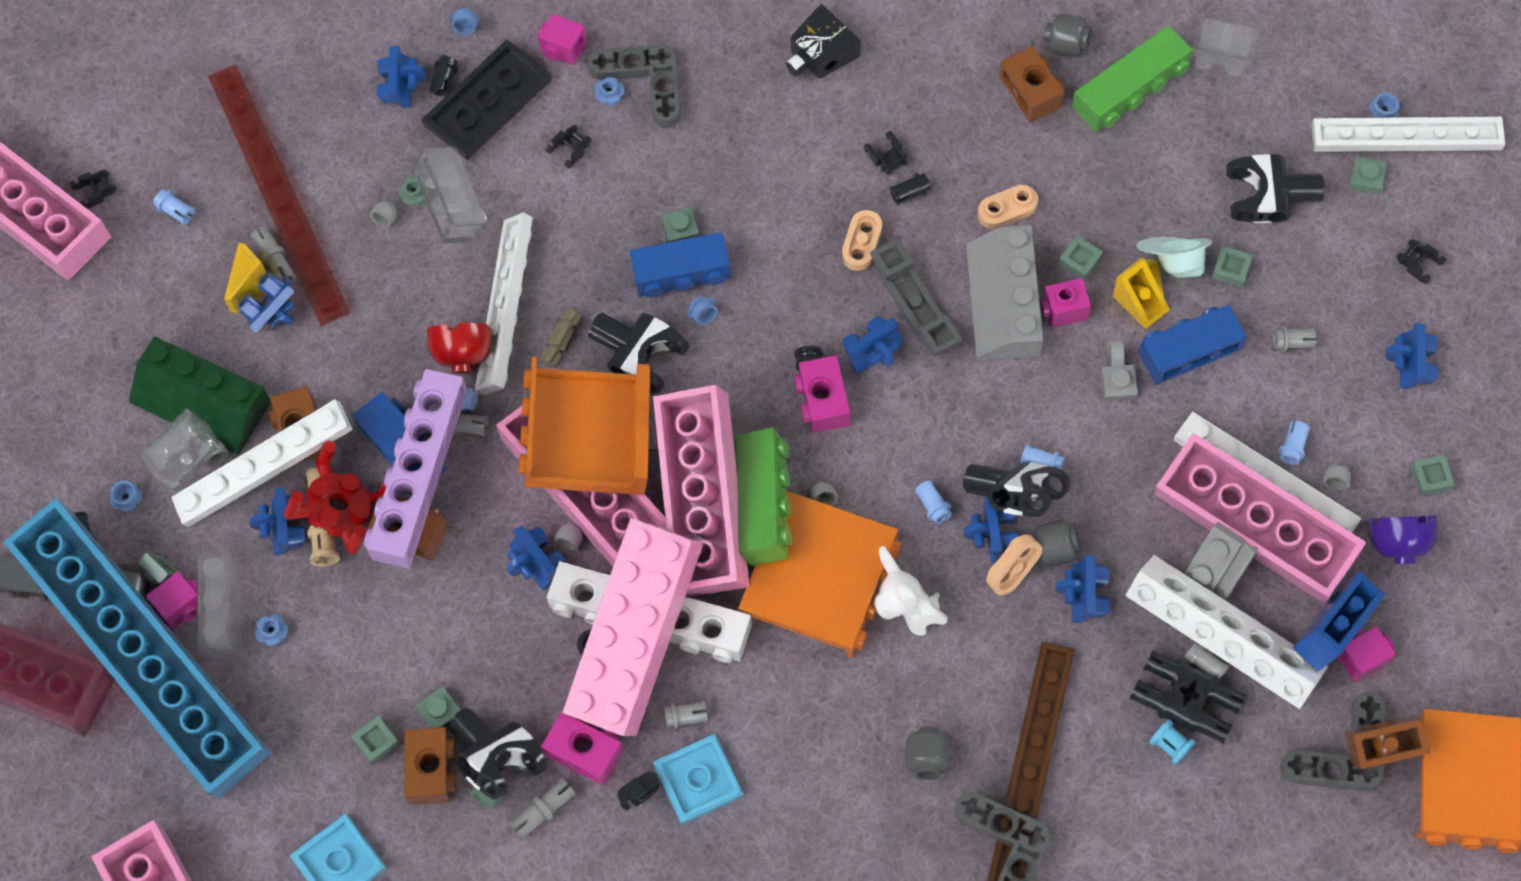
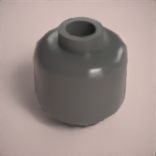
[1044,14,1091,56]
[1035,520,1081,567]
[905,726,950,780]

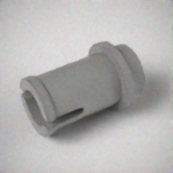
[1273,326,1316,352]
[1184,642,1230,679]
[664,701,708,730]

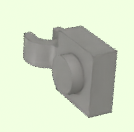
[1101,341,1138,401]

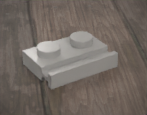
[1184,522,1259,601]

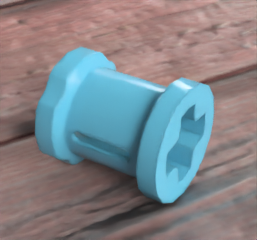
[1149,719,1196,765]

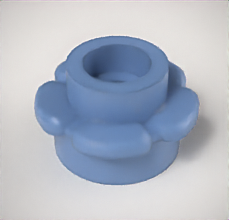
[450,8,480,36]
[594,77,624,106]
[1369,93,1400,118]
[688,296,718,326]
[110,481,142,512]
[255,614,288,646]

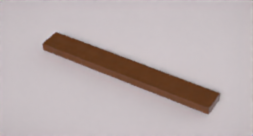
[987,641,1075,881]

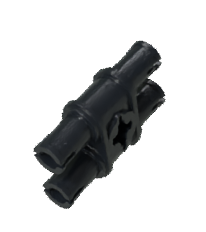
[1129,650,1247,744]

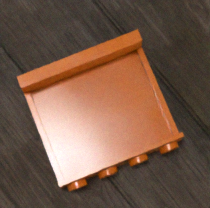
[519,357,650,495]
[738,491,902,658]
[1415,709,1521,853]

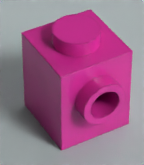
[537,13,587,65]
[1039,278,1091,328]
[146,571,205,629]
[1337,626,1396,683]

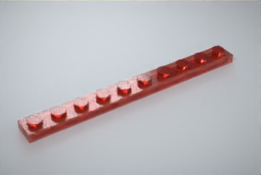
[208,64,350,326]

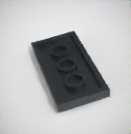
[422,39,552,160]

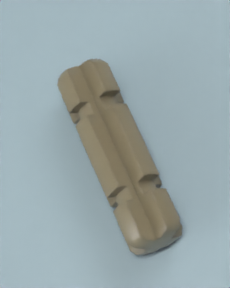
[540,308,581,367]

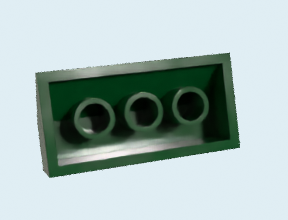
[129,336,271,455]

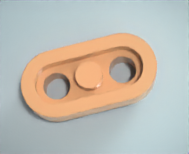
[978,185,1038,229]
[842,210,882,271]
[987,534,1042,595]

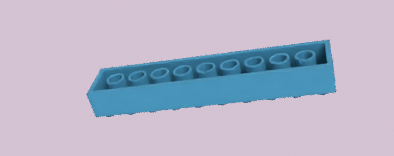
[3,498,272,798]

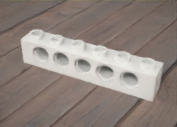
[1125,555,1328,709]
[546,561,752,663]

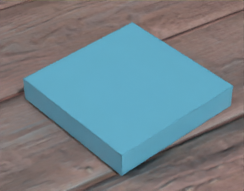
[653,733,744,825]
[289,813,387,881]

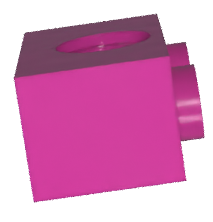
[794,355,850,433]
[541,712,624,786]

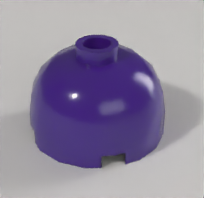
[1368,515,1437,564]

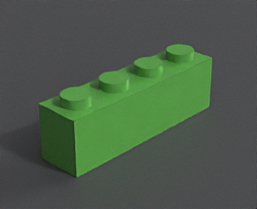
[1072,25,1193,132]
[737,427,792,566]

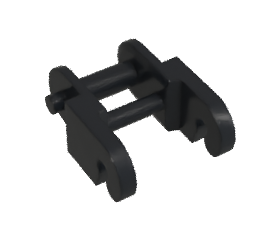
[545,125,591,168]
[864,131,908,175]
[69,170,117,209]
[1396,239,1446,284]
[618,771,659,810]

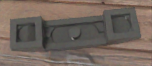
[870,238,963,356]

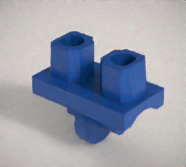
[377,45,426,108]
[238,272,295,333]
[842,316,904,374]
[1385,323,1438,389]
[250,488,305,555]
[963,496,1018,563]
[507,525,566,590]
[1055,555,1110,623]

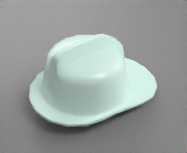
[1136,237,1212,278]

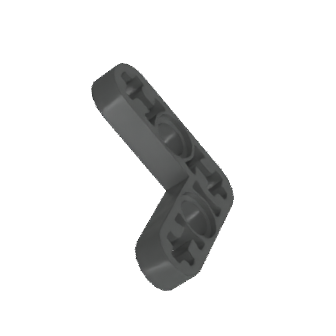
[588,45,680,128]
[1280,691,1386,792]
[954,792,1051,881]

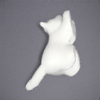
[874,546,948,635]

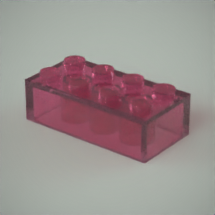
[0,624,115,737]

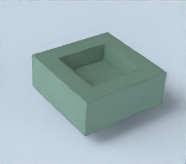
[1349,157,1387,195]
[661,207,699,242]
[1058,236,1103,281]
[1212,246,1253,288]
[1411,455,1455,496]
[138,553,177,586]
[415,686,460,728]
[351,716,400,765]

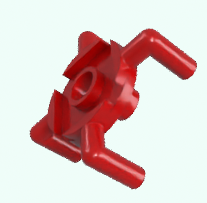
[284,441,386,554]

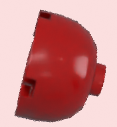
[427,323,491,373]

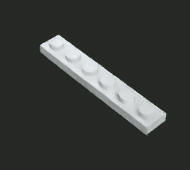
[1311,117,1505,152]
[475,212,533,395]
[171,399,353,527]
[1174,411,1362,533]

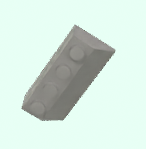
[966,225,1043,360]

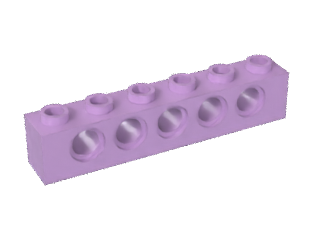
[364,369,467,569]

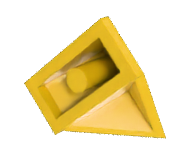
[224,243,267,313]
[1113,258,1170,329]

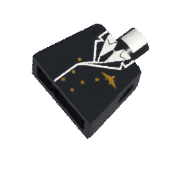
[785,4,861,79]

